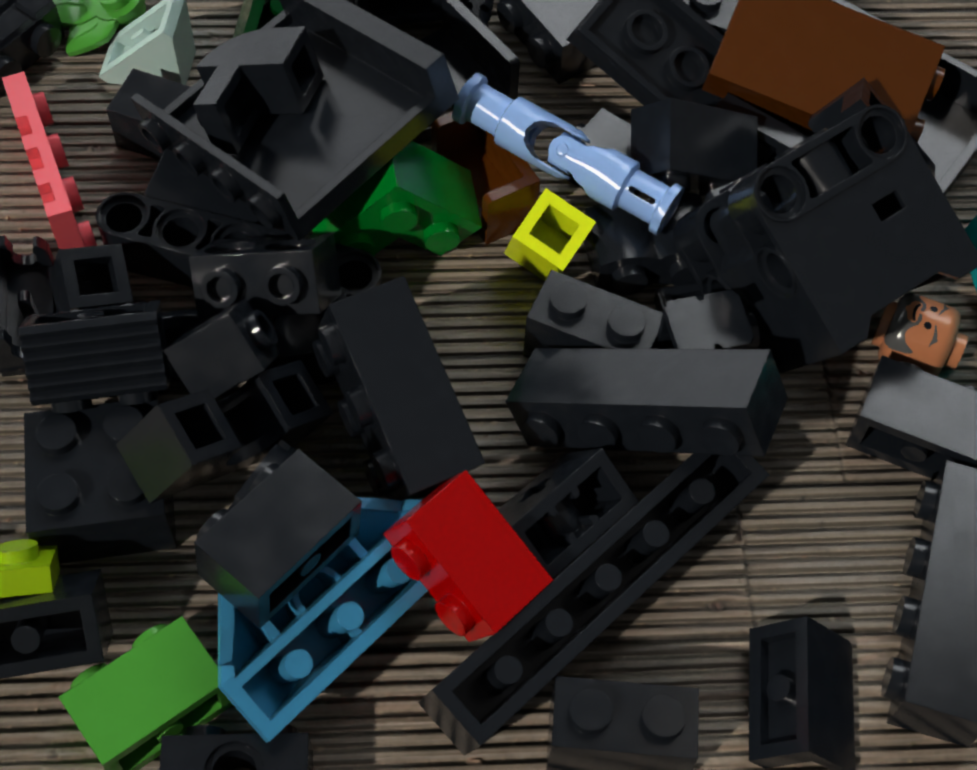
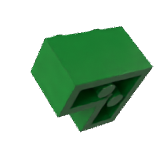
[312,141,482,256]

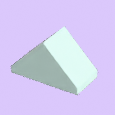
[99,0,196,85]

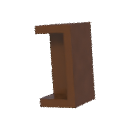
[431,111,540,245]

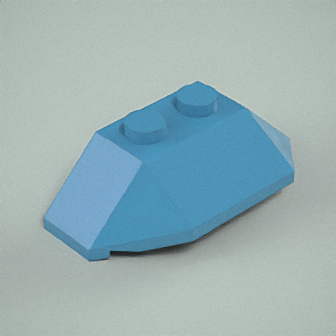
[218,497,428,743]

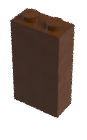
[702,0,946,142]

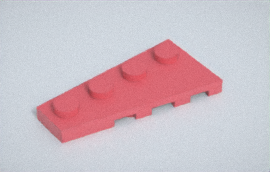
[2,71,97,249]

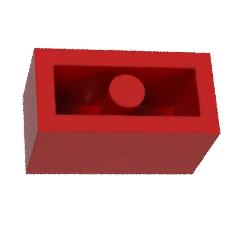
[382,470,553,642]

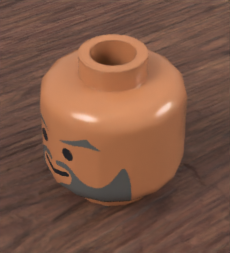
[871,293,969,376]

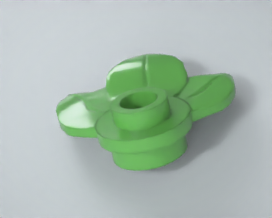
[52,0,146,57]

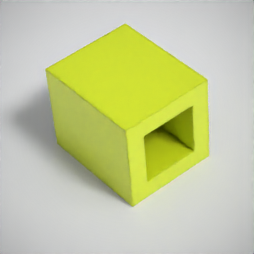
[504,188,596,281]

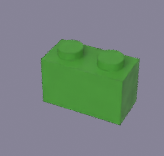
[58,616,233,770]

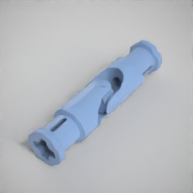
[452,73,685,236]

